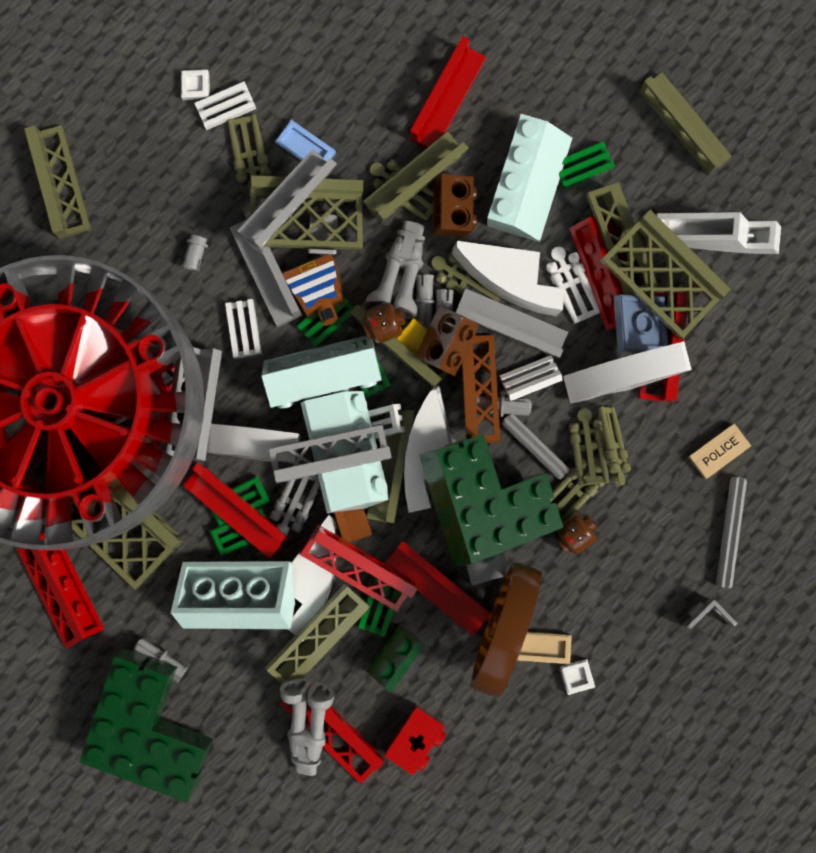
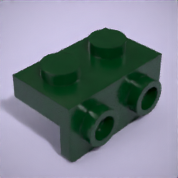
[366,625,425,692]

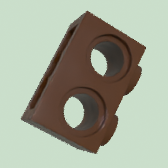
[432,174,477,237]
[415,306,479,376]

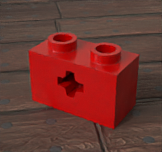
[384,704,447,775]

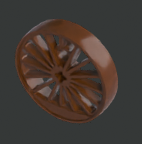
[470,562,542,697]

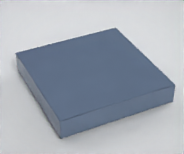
[614,295,669,353]

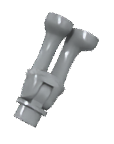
[365,221,425,320]
[280,679,334,776]

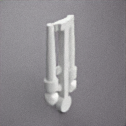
[546,247,600,324]

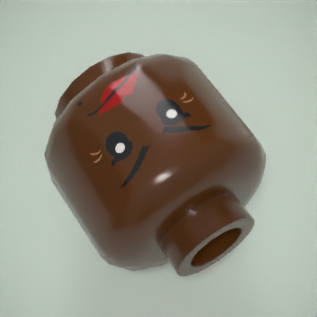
[362,302,406,343]
[555,512,598,554]

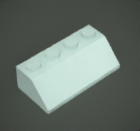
[487,114,572,242]
[262,335,381,408]
[301,391,390,513]
[171,561,295,629]

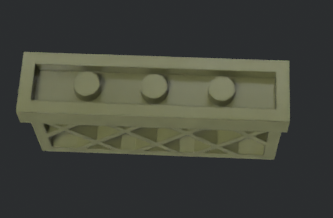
[249,175,363,250]
[600,210,731,340]
[71,464,184,590]

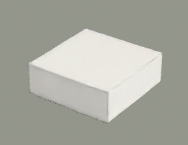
[181,70,210,100]
[559,659,595,695]

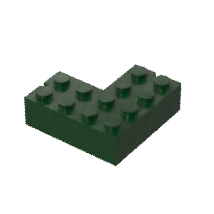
[419,434,563,566]
[79,647,213,803]

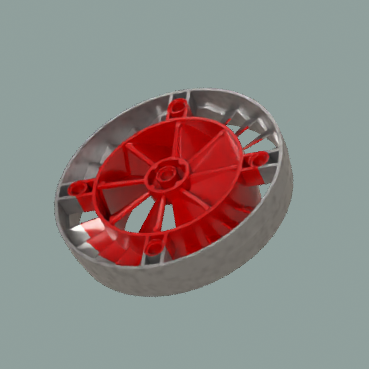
[0,255,204,550]

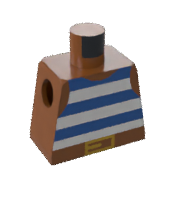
[282,254,345,326]

